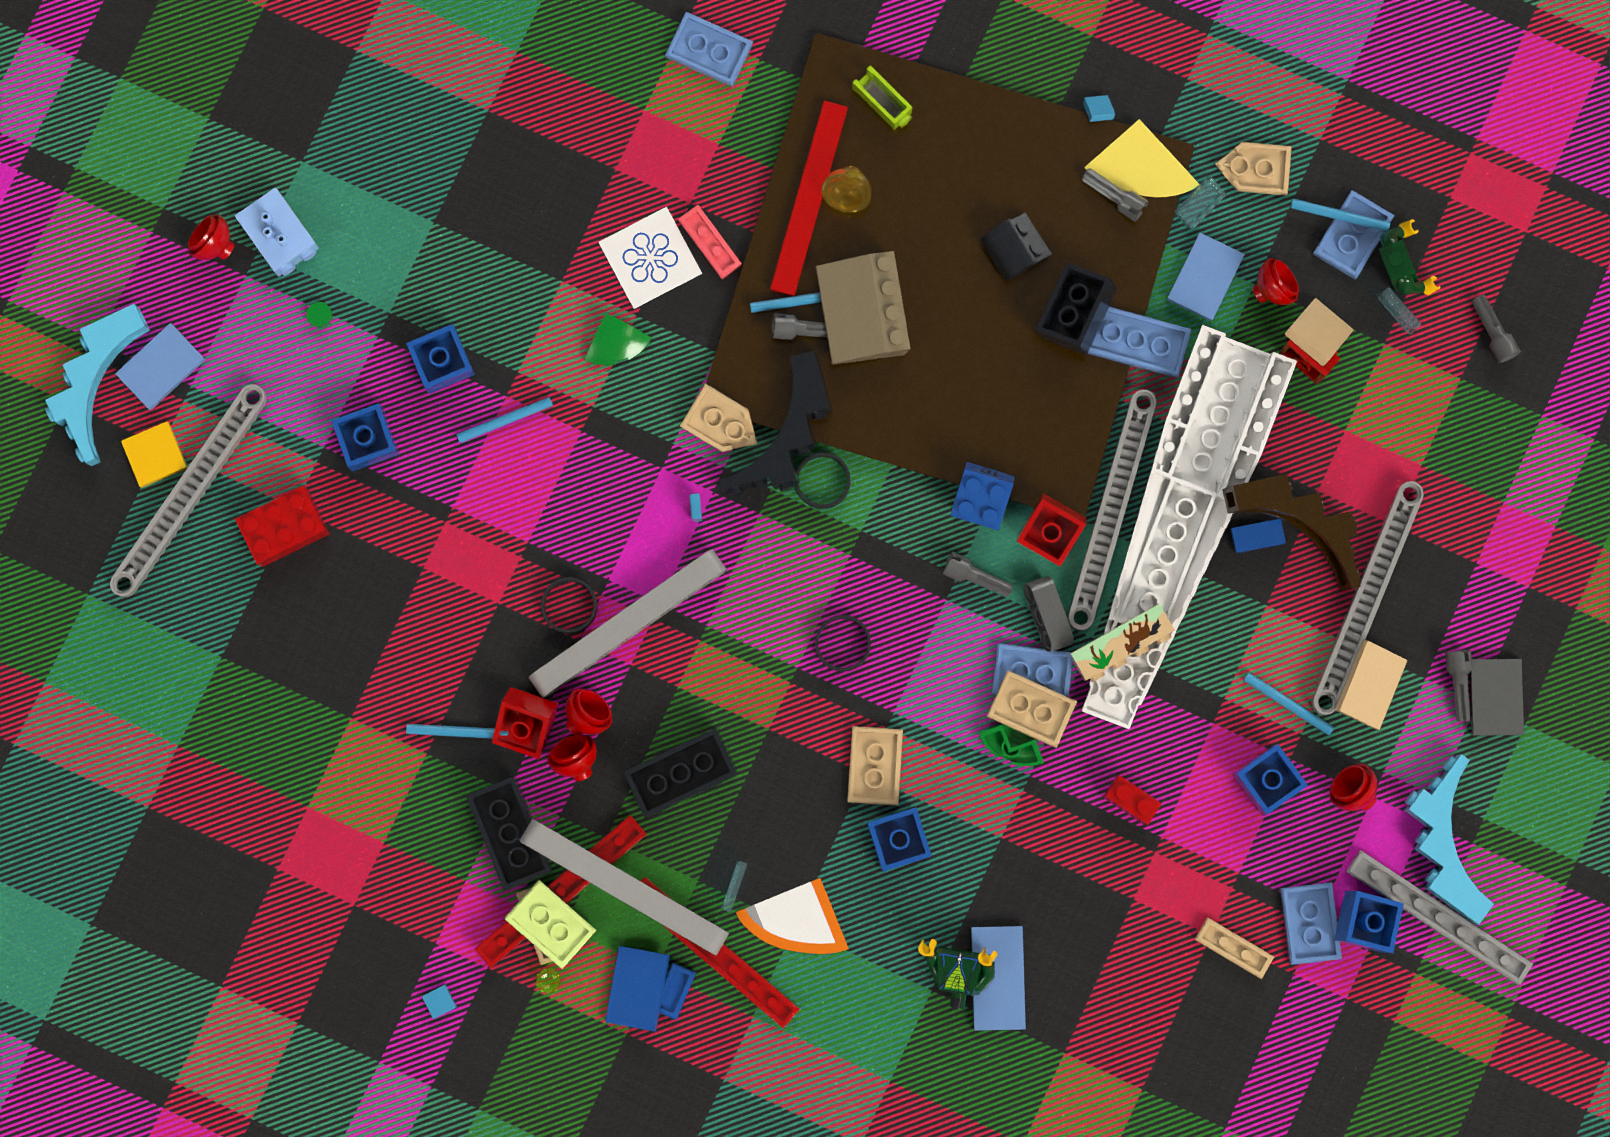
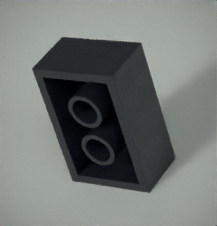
[1035,262,1117,356]

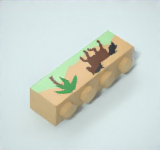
[1069,604,1175,682]

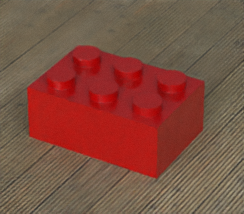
[235,486,330,567]

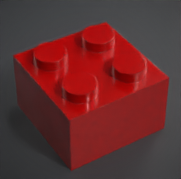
[1017,493,1087,567]

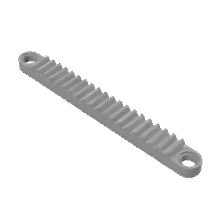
[110,384,267,597]
[1068,390,1156,631]
[1311,481,1424,715]

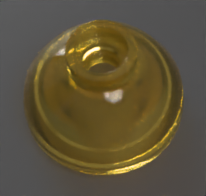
[822,166,872,212]

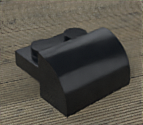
[980,213,1052,282]

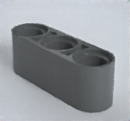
[1023,576,1074,652]

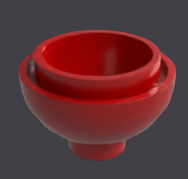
[188,214,234,260]
[1252,258,1299,305]
[565,689,612,735]
[547,735,597,781]
[1329,764,1377,811]

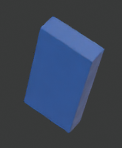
[1230,519,1286,554]
[660,963,696,1020]

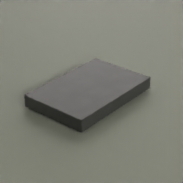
[1469,659,1524,736]

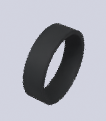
[795,452,850,509]
[541,577,597,634]
[815,615,871,672]

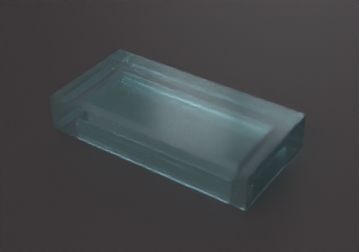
[1174,177,1226,230]
[1378,287,1422,335]
[722,861,748,912]

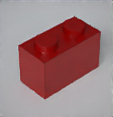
[1103,775,1162,826]

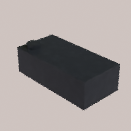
[623,728,740,818]
[466,776,553,891]

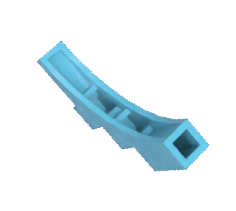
[45,304,150,466]
[1404,754,1494,925]

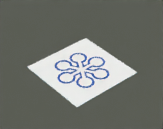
[599,207,702,309]

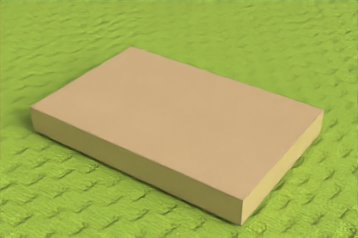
[1285,298,1354,367]
[1335,640,1407,730]
[987,670,1077,748]
[847,726,903,806]

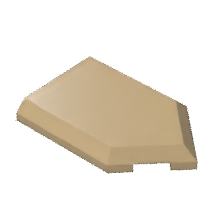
[1215,142,1291,196]
[680,383,757,452]

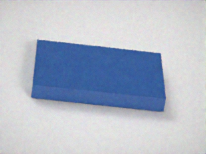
[605,946,670,1031]

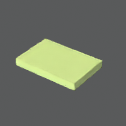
[505,879,596,969]

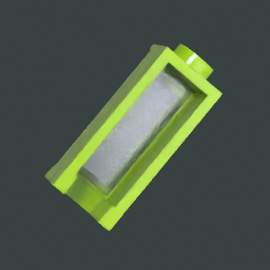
[852,65,912,130]

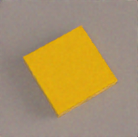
[121,421,188,488]

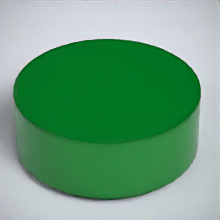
[306,302,333,328]

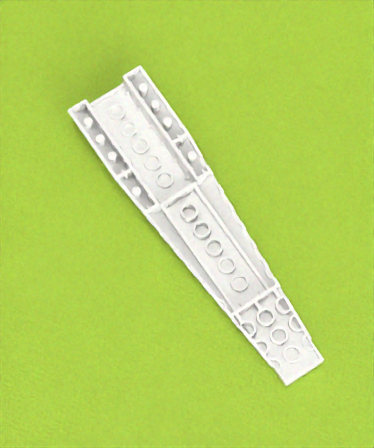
[1081,325,1297,729]

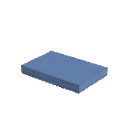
[665,12,753,88]
[1313,190,1395,280]
[1167,233,1245,322]
[115,323,206,411]
[992,643,1073,697]
[1280,882,1342,965]

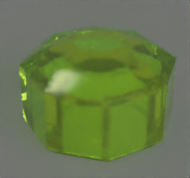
[536,968,561,993]

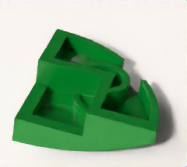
[585,313,652,366]
[979,724,1044,766]

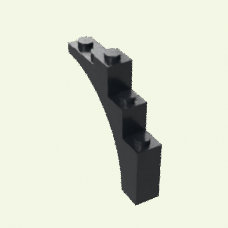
[719,350,833,496]

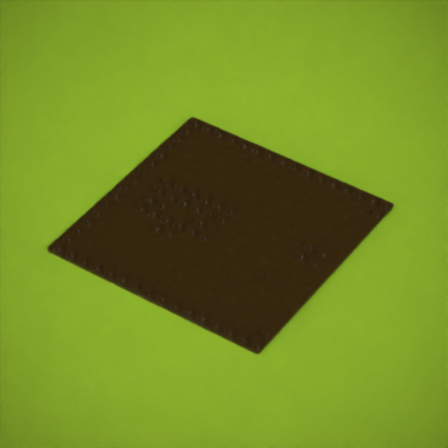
[706,34,1194,517]

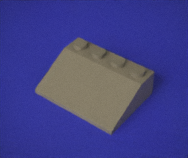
[815,251,910,365]

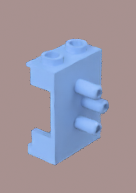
[235,187,319,277]

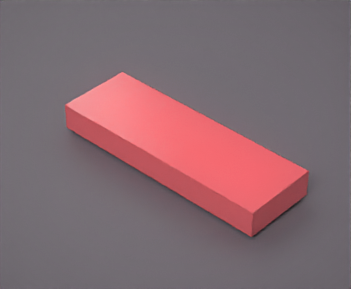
[678,205,742,279]

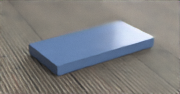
[1088,307,1191,378]
[971,926,1026,1031]

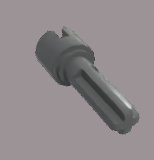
[1082,168,1149,222]
[1472,294,1521,363]
[771,313,827,340]
[942,551,1013,597]
[1445,650,1472,722]

